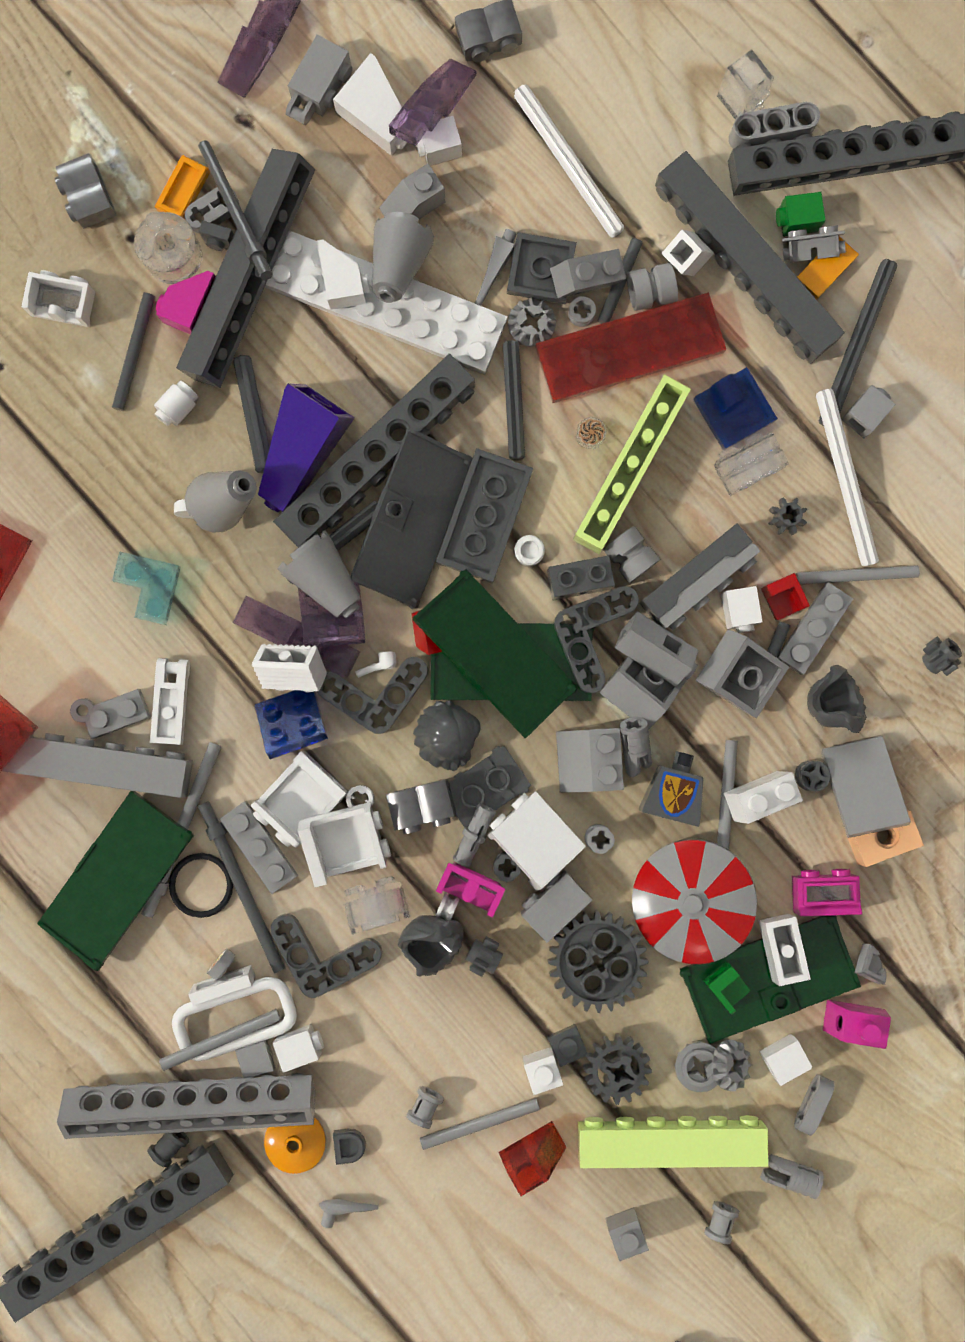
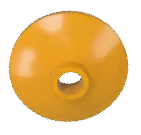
[264,1117,326,1174]

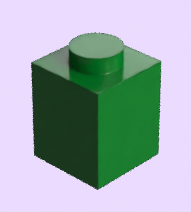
[776,192,826,237]

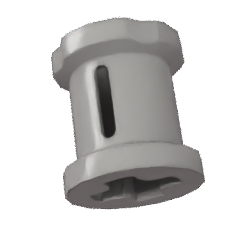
[585,824,615,854]
[406,1086,444,1129]
[704,1201,740,1244]

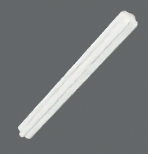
[514,84,624,238]
[816,389,879,566]

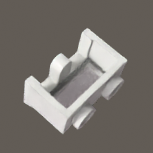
[21,270,95,327]

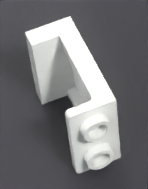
[251,751,348,848]
[487,791,586,890]
[298,802,391,887]

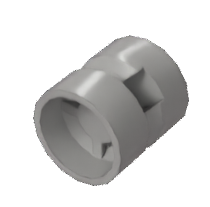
[627,262,678,311]
[603,526,661,583]

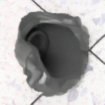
[807,665,867,733]
[413,700,481,771]
[398,915,464,977]

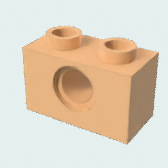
[848,810,924,867]

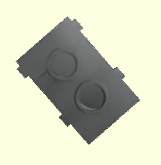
[449,746,531,827]

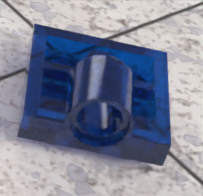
[693,367,778,451]
[254,690,328,759]

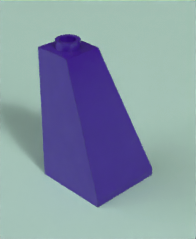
[258,383,355,512]

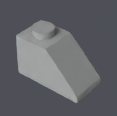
[379,164,446,219]

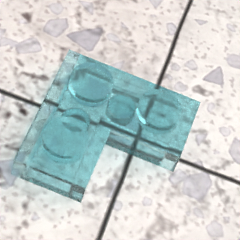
[112,552,181,625]

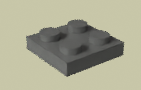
[507,232,577,304]

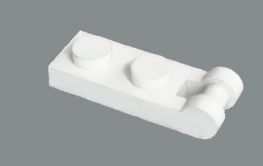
[150,658,190,745]

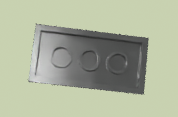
[436,448,533,583]

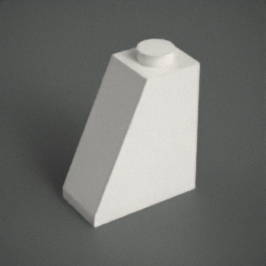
[333,53,410,156]

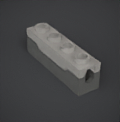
[639,523,760,631]

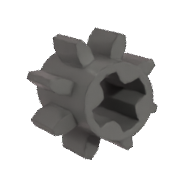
[768,497,807,535]
[922,636,962,676]
[465,936,503,977]

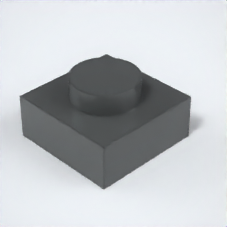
[199,220,234,251]
[547,1024,587,1067]

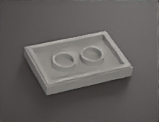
[821,736,911,838]

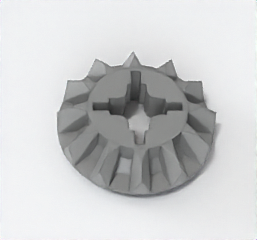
[508,297,556,347]
[712,1040,752,1091]
[674,1041,718,1092]

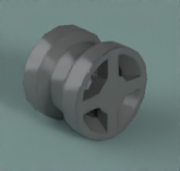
[794,760,831,791]

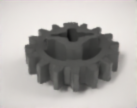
[583,1033,652,1105]

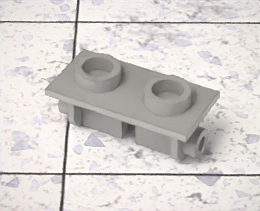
[782,225,846,263]

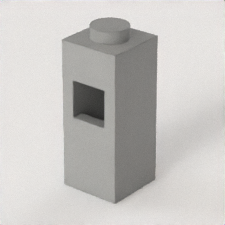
[615,611,698,687]

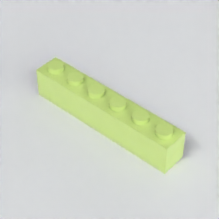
[573,374,691,554]
[578,1115,769,1168]

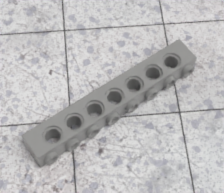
[57,1073,316,1139]

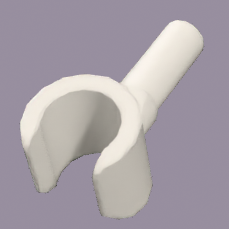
[355,651,396,678]

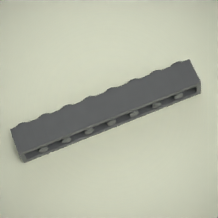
[176,148,316,388]
[655,151,845,364]

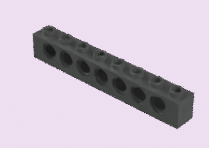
[728,111,965,196]
[273,353,475,548]
[0,1143,234,1323]

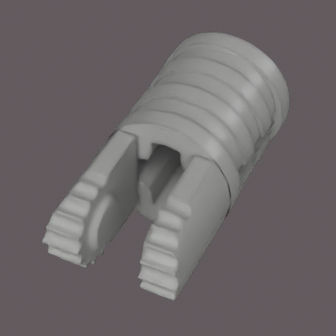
[620,717,652,777]
[760,1154,823,1199]

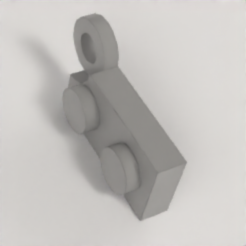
[70,689,151,739]

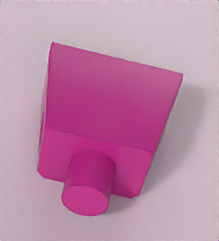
[822,999,891,1049]

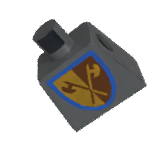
[639,751,703,827]

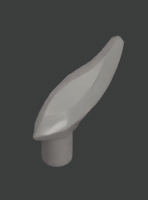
[319,1199,379,1228]

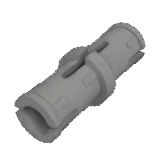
[453,803,496,867]

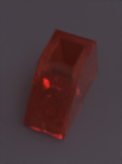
[498,1121,566,1196]

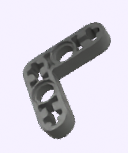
[554,586,639,694]
[317,657,428,734]
[270,914,382,998]

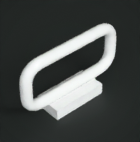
[172,965,297,1061]

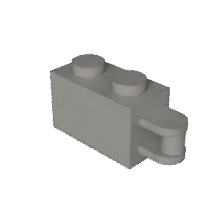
[286,35,352,125]

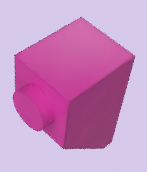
[156,271,216,335]

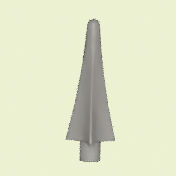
[475,229,517,306]

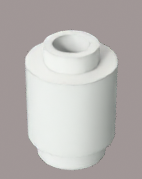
[154,381,199,426]

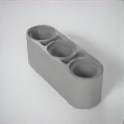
[729,102,820,149]

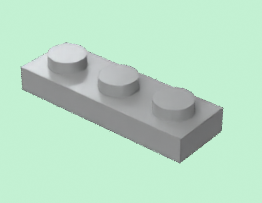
[778,582,853,675]
[220,801,298,894]

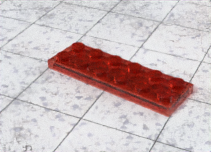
[535,292,726,404]

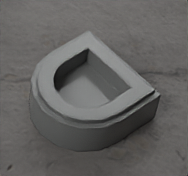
[333,1129,366,1165]

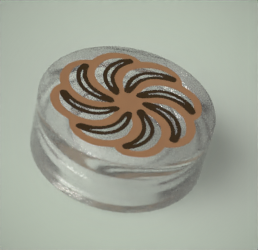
[576,417,607,449]

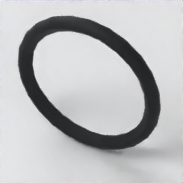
[169,853,233,918]

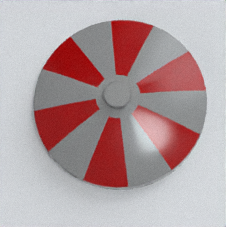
[632,839,757,964]

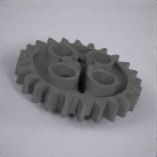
[548,910,649,1013]

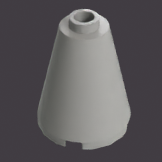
[372,212,434,303]
[185,470,257,533]
[278,531,361,619]

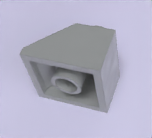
[695,629,789,719]
[599,656,687,730]
[556,728,624,792]

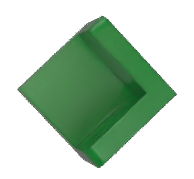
[703,961,750,1015]

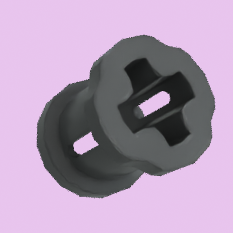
[493,852,521,882]
[147,1132,189,1168]

